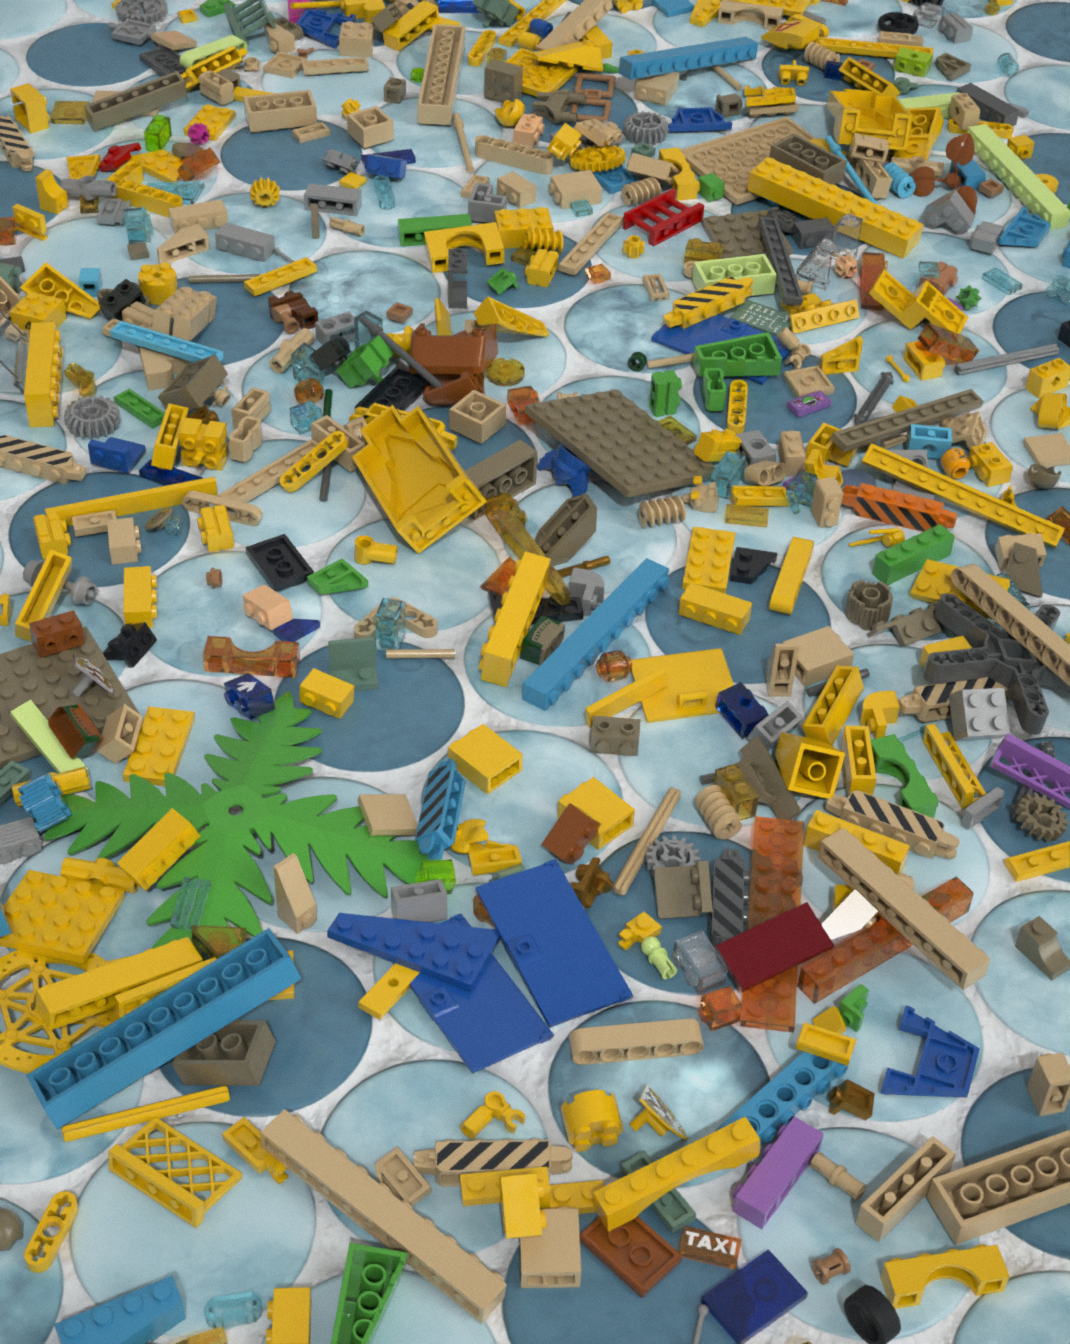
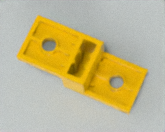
[869,269,968,342]

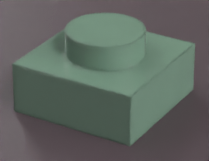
[631,142,656,157]

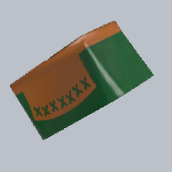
[48,704,104,760]

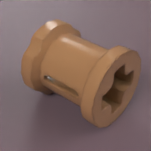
[811,1248,851,1285]

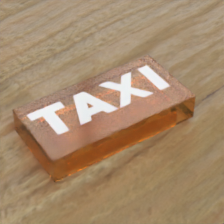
[679,1226,742,1270]

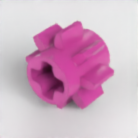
[188,123,209,145]

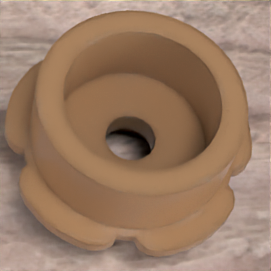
[206,568,223,589]

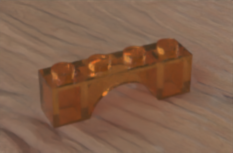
[203,636,300,678]

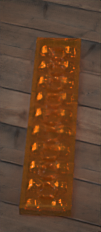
[740,816,804,1033]

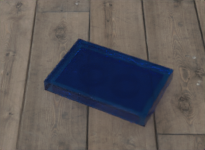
[701,1249,808,1344]

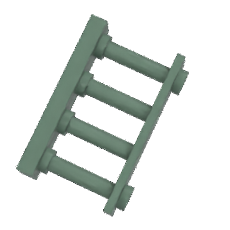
[224,0,276,45]

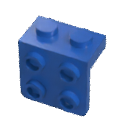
[88,437,146,473]

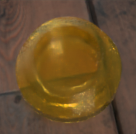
[985,2,1001,16]

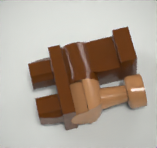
[268,291,318,334]

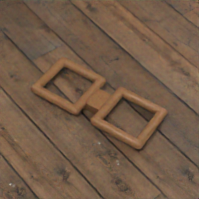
[570,73,616,123]

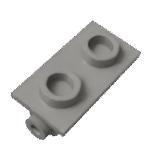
[321,149,358,174]

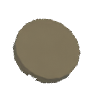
[172,143,207,161]

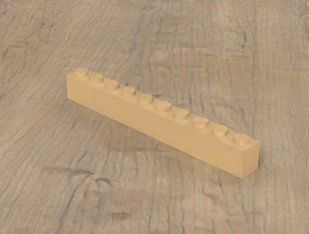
[260,1109,507,1324]

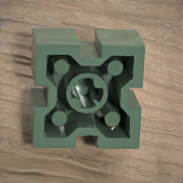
[472,0,519,28]

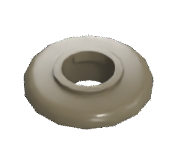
[145,507,173,531]

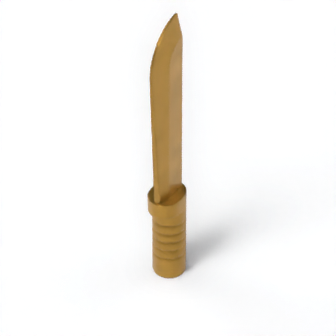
[547,555,611,582]

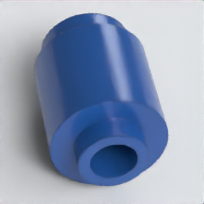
[529,18,553,38]

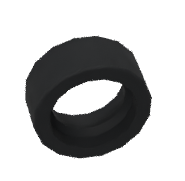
[844,1285,901,1344]

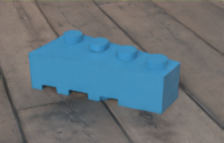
[54,1276,186,1344]

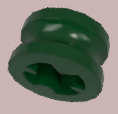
[628,352,647,372]

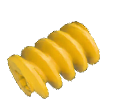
[523,227,563,254]

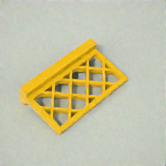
[108,1117,242,1228]

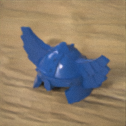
[537,443,593,497]

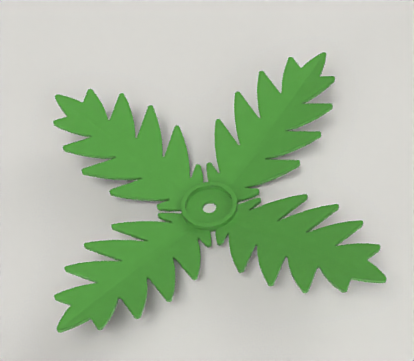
[30,691,452,959]

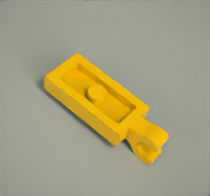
[222,1117,288,1185]

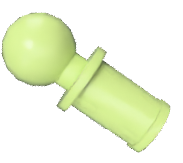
[641,936,677,980]

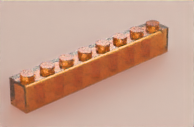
[797,876,974,1004]

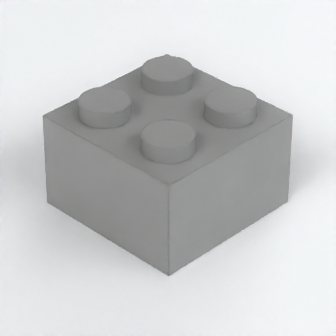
[949,688,1010,741]

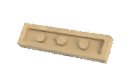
[302,57,369,76]

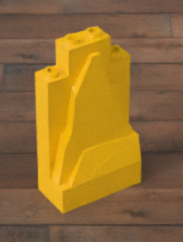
[827,88,912,150]
[352,405,487,554]

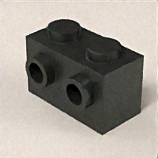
[98,279,146,321]
[310,336,351,371]

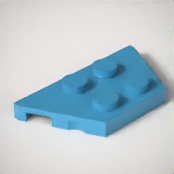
[998,206,1051,247]

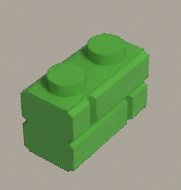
[649,370,682,417]

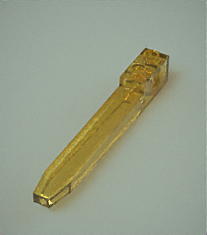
[485,492,570,605]

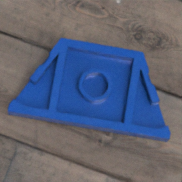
[668,107,732,132]

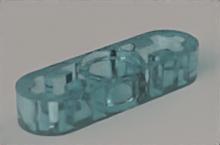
[373,175,395,210]

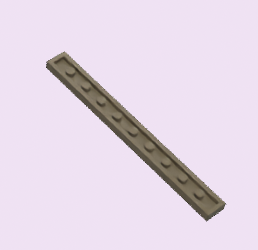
[830,389,984,452]

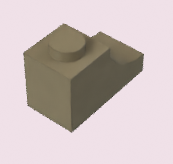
[1015,916,1070,981]

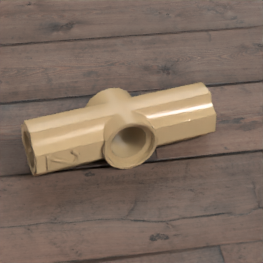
[891,156,944,179]
[269,328,314,374]

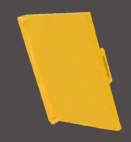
[628,648,742,723]

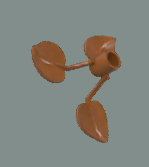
[909,133,977,215]

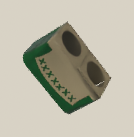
[520,615,565,665]

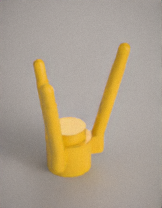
[849,527,905,548]

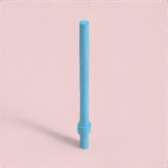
[825,135,877,204]

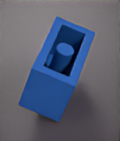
[366,154,407,178]

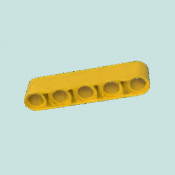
[769,536,814,615]

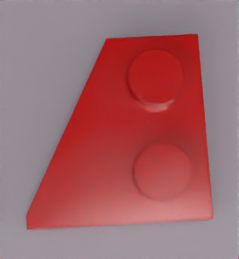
[99,142,142,172]

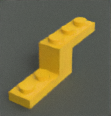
[460,1167,604,1214]

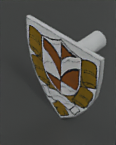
[72,657,113,697]

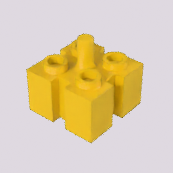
[178,418,229,471]

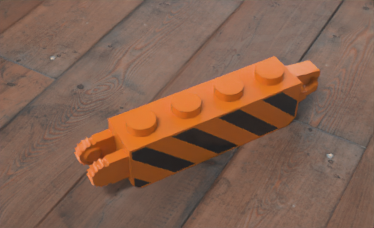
[842,483,957,532]

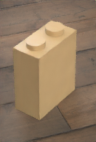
[634,72,679,106]
[627,153,680,187]
[548,170,602,210]
[783,626,854,687]
[519,1207,581,1288]

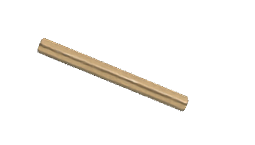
[613,787,681,896]

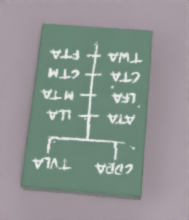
[729,299,791,337]

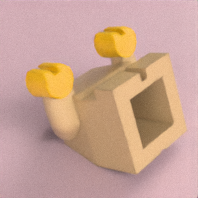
[682,476,719,512]

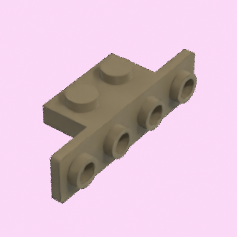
[867,601,942,648]
[737,736,801,825]

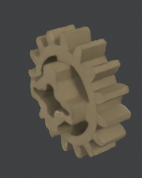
[1014,793,1069,842]

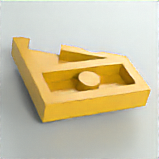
[467,840,522,875]

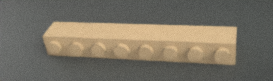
[818,828,990,990]

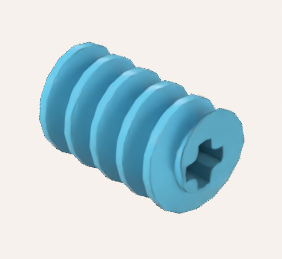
[884,162,916,198]

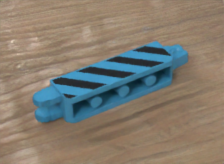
[415,758,466,865]

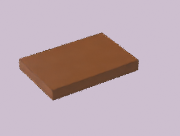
[580,1216,683,1298]

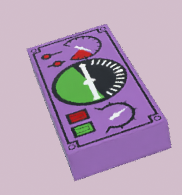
[787,390,832,418]

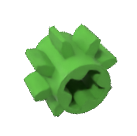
[956,285,982,310]

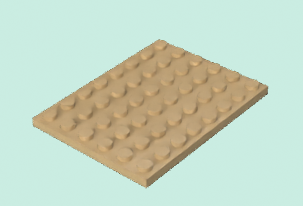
[680,117,816,205]

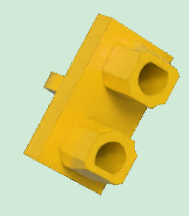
[778,60,809,86]

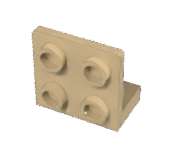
[939,412,987,450]

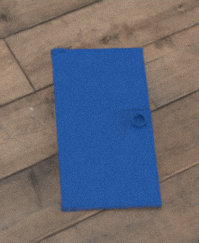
[651,314,792,385]
[475,859,633,1028]
[392,913,554,1074]

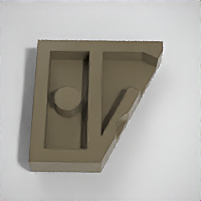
[935,53,971,80]
[1003,542,1043,597]

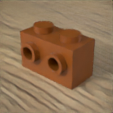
[29,610,84,658]

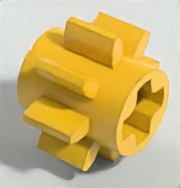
[341,98,361,119]
[623,235,645,259]

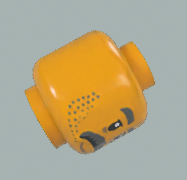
[940,448,971,479]

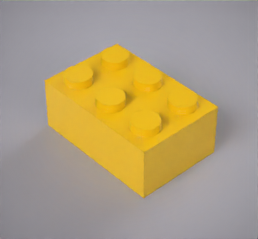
[494,207,553,249]

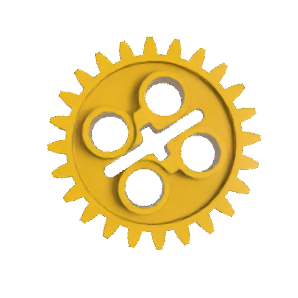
[569,144,626,172]

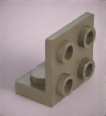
[654,861,713,919]

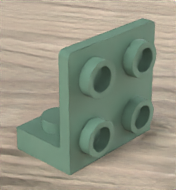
[328,637,378,692]

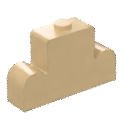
[138,327,191,391]

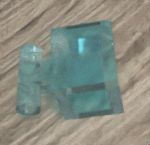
[786,471,818,514]

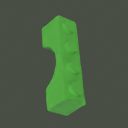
[871,734,939,818]

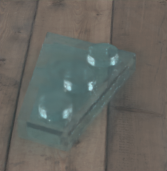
[147,181,205,205]

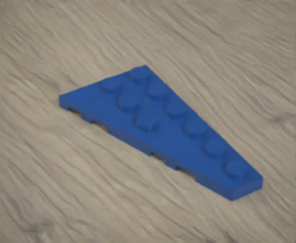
[327,913,501,992]

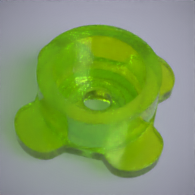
[410,68,424,82]

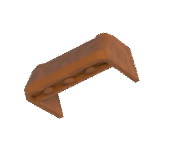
[408,323,498,374]

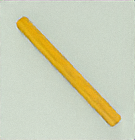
[62,1085,230,1142]

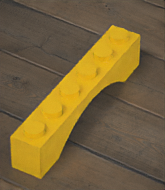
[593,1116,760,1232]

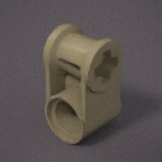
[274,17,303,39]

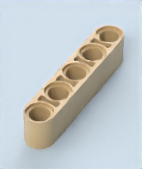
[475,135,553,175]
[569,1019,704,1065]

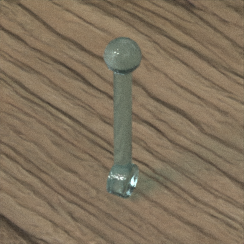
[898,726,926,742]

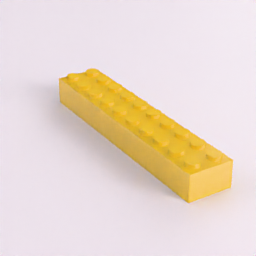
[747,157,924,258]

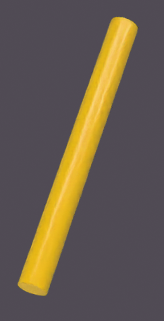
[290,1,340,9]

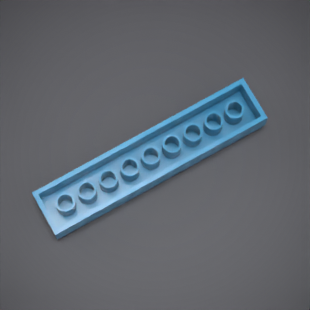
[26,928,301,1129]

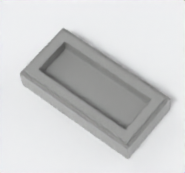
[961,787,1004,830]

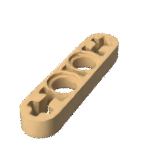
[182,491,263,526]

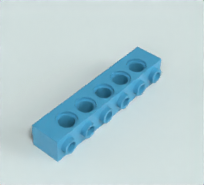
[715,1052,848,1167]

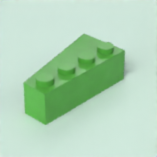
[693,332,782,377]
[331,1243,408,1344]

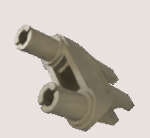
[532,89,587,124]

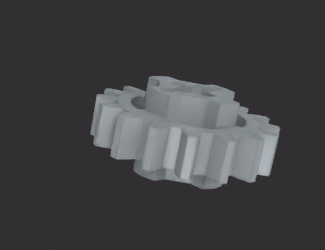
[645,835,700,877]

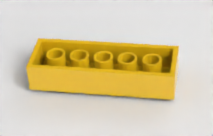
[24,322,63,428]
[478,551,551,688]

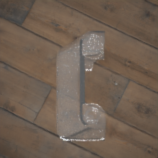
[796,214,863,291]

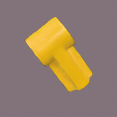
[354,535,398,565]

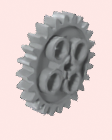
[116,0,168,24]

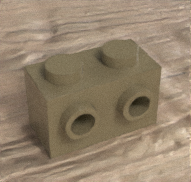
[590,715,641,756]

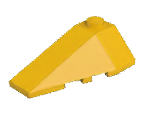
[532,40,603,72]
[907,107,944,149]
[20,262,101,320]
[474,296,550,337]

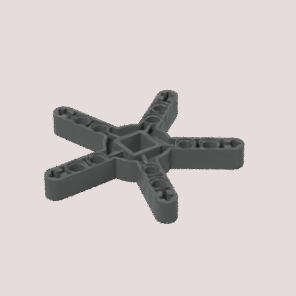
[922,593,1070,735]

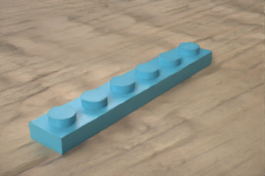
[110,321,224,362]

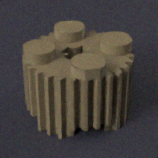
[845,579,893,631]

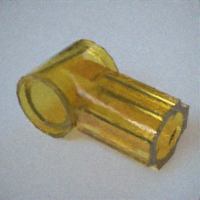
[64,363,97,397]

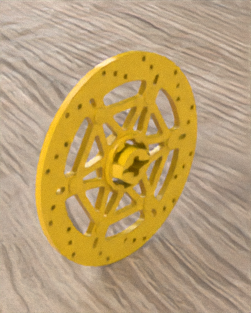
[0,950,111,1074]

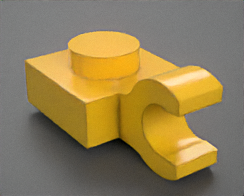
[618,912,662,950]

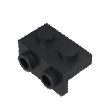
[103,622,157,668]

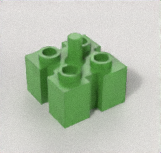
[336,335,394,389]

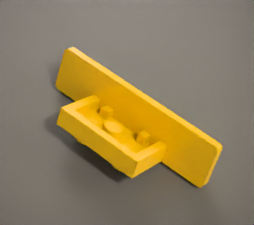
[789,299,859,333]

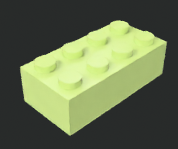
[692,254,777,297]

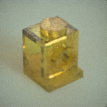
[487,47,507,65]

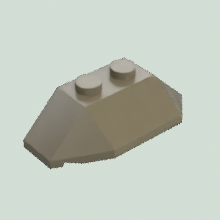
[529,493,597,567]

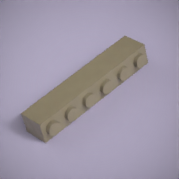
[84,71,187,132]

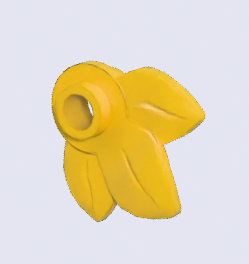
[450,819,489,854]

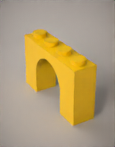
[424,222,505,273]

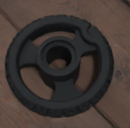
[878,12,919,34]

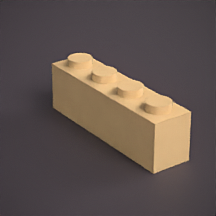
[856,1136,955,1243]

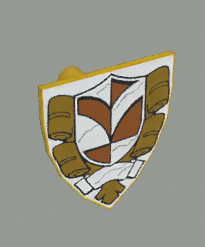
[629,1084,689,1140]

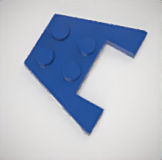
[296,9,356,49]
[881,1005,980,1098]

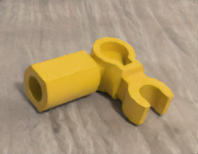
[460,1091,526,1140]

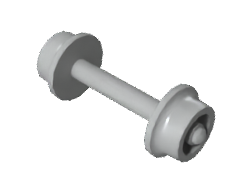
[23,560,97,605]

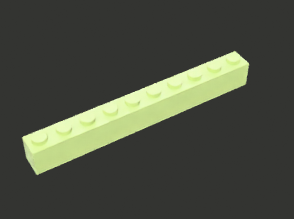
[967,124,1070,230]

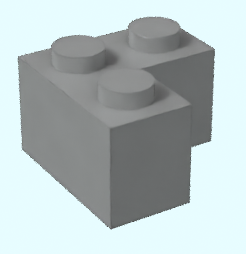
[468,183,507,223]
[922,189,976,235]

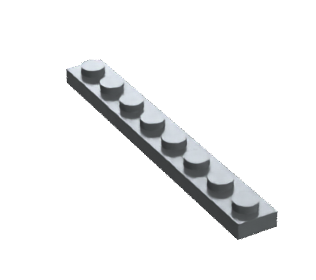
[758,217,803,306]

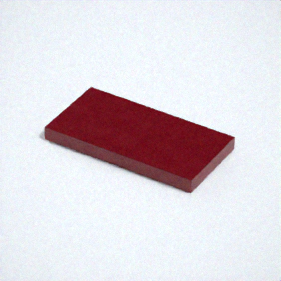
[716,902,834,993]

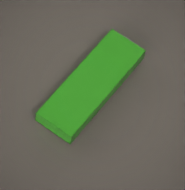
[114,389,165,429]

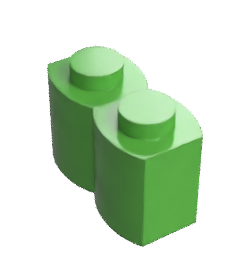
[702,368,726,412]

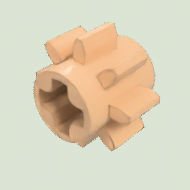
[834,254,858,279]

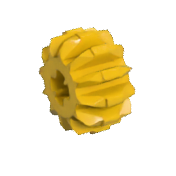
[250,177,280,208]

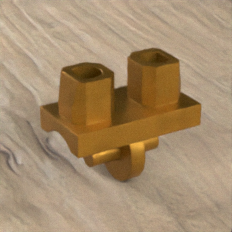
[570,857,613,908]

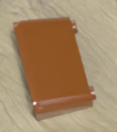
[423,330,485,406]

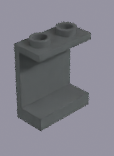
[448,248,468,309]

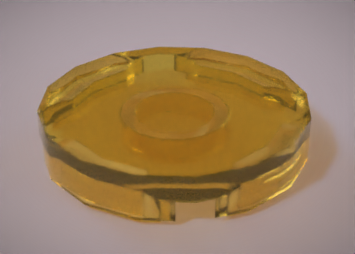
[486,358,525,387]

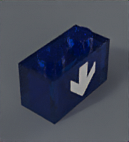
[224,673,275,720]

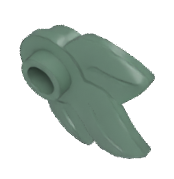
[889,77,918,93]

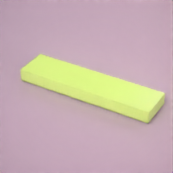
[10,699,88,773]

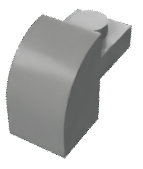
[568,567,604,617]

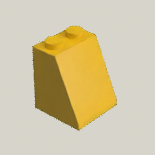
[775,732,845,799]

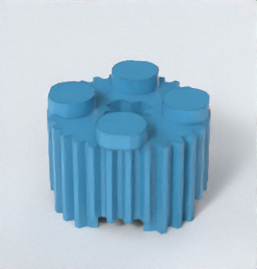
[18,773,72,832]

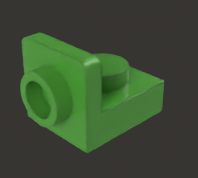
[486,267,519,295]
[838,984,869,1032]

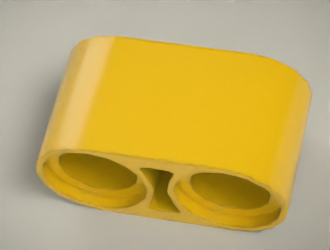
[1038,393,1067,429]

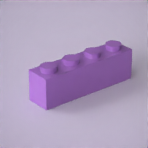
[732,1116,824,1229]

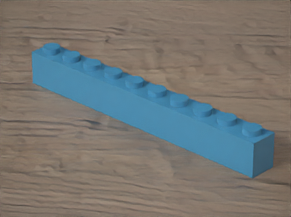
[618,37,758,80]
[522,558,670,711]

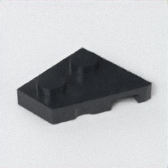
[730,547,777,584]

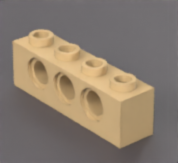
[846,147,893,199]

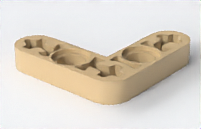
[354,597,438,639]

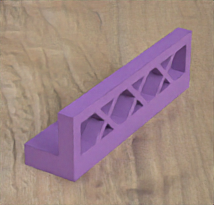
[990,733,1070,809]

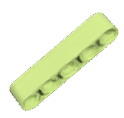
[179,35,248,69]

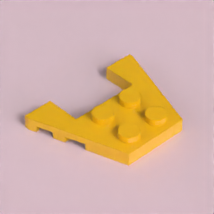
[744,86,796,107]

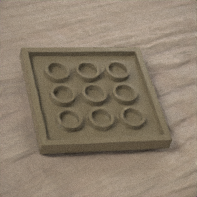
[701,210,792,259]

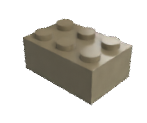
[158,354,228,412]
[172,1020,276,1086]

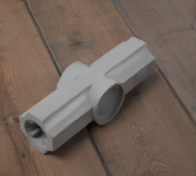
[61,176,117,200]

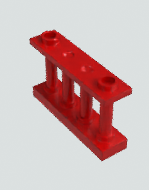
[623,188,704,247]

